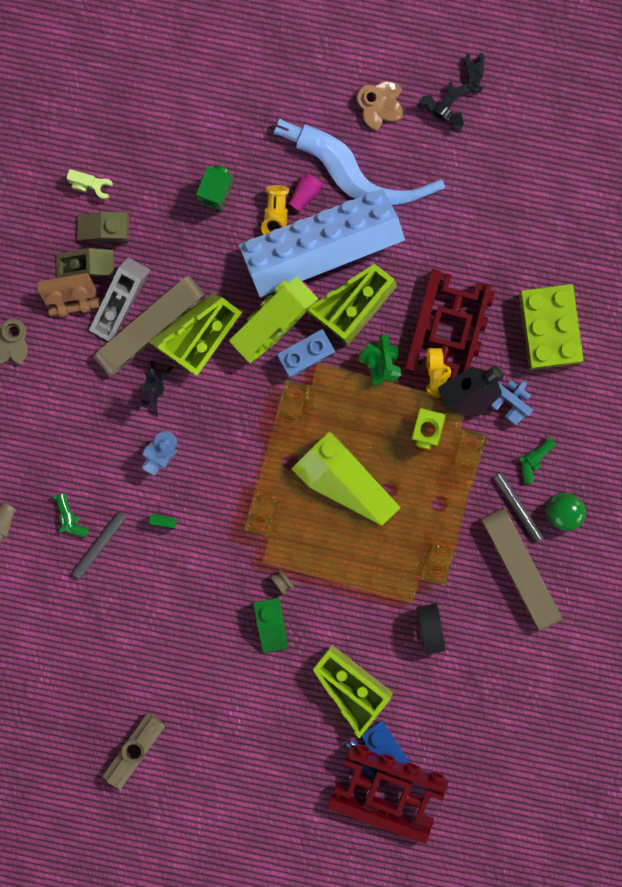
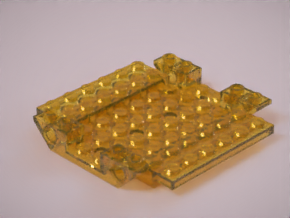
[244,362,487,604]

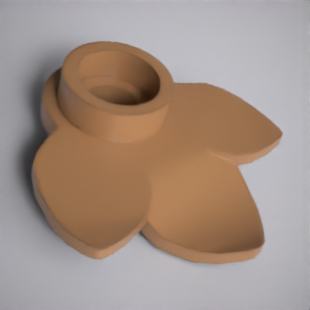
[357,81,403,130]

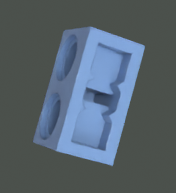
[277,329,335,379]

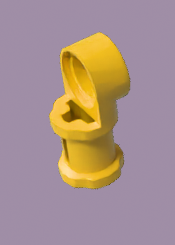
[261,185,289,235]
[426,348,451,398]

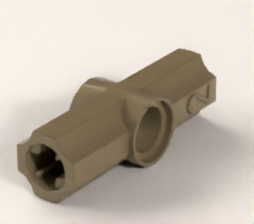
[102,712,166,790]

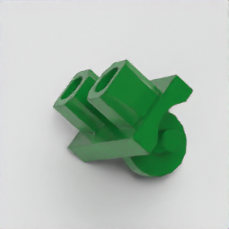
[359,334,401,386]

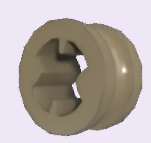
[270,569,294,595]

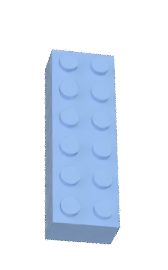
[239,188,405,297]

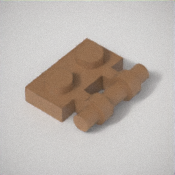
[38,273,101,317]

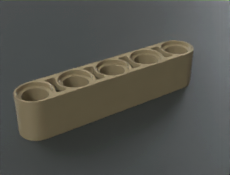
[93,275,206,377]
[481,507,562,632]

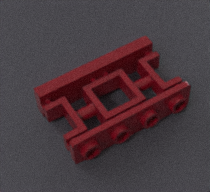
[404,269,495,380]
[328,744,449,844]

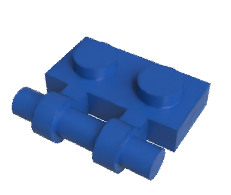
[346,720,410,786]

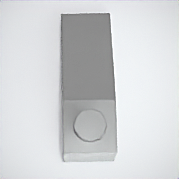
[89,257,150,341]

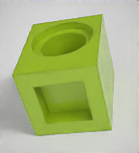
[411,408,446,450]

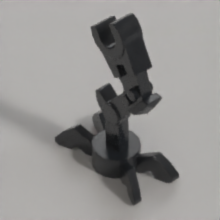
[417,53,485,132]
[135,360,174,416]

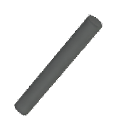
[493,472,544,543]
[72,511,127,579]

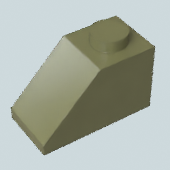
[77,212,130,242]
[56,248,114,279]

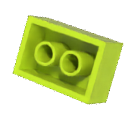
[519,284,584,370]

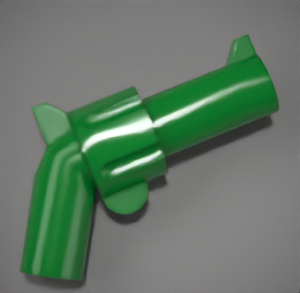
[518,435,557,484]
[52,493,89,538]

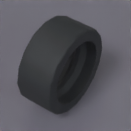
[416,603,446,655]

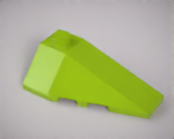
[292,431,401,526]

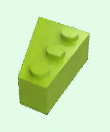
[307,264,397,345]
[229,277,318,364]
[149,294,242,376]
[313,645,393,738]

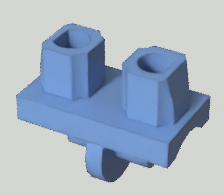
[490,380,533,425]
[142,431,178,475]

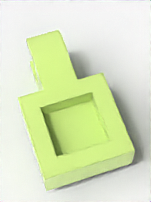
[67,169,113,200]

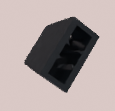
[438,366,504,417]

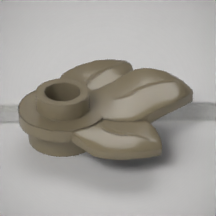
[0,319,28,364]

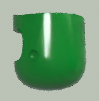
[546,492,586,531]

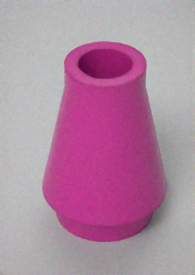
[289,172,324,212]

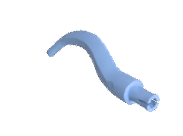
[274,119,445,205]

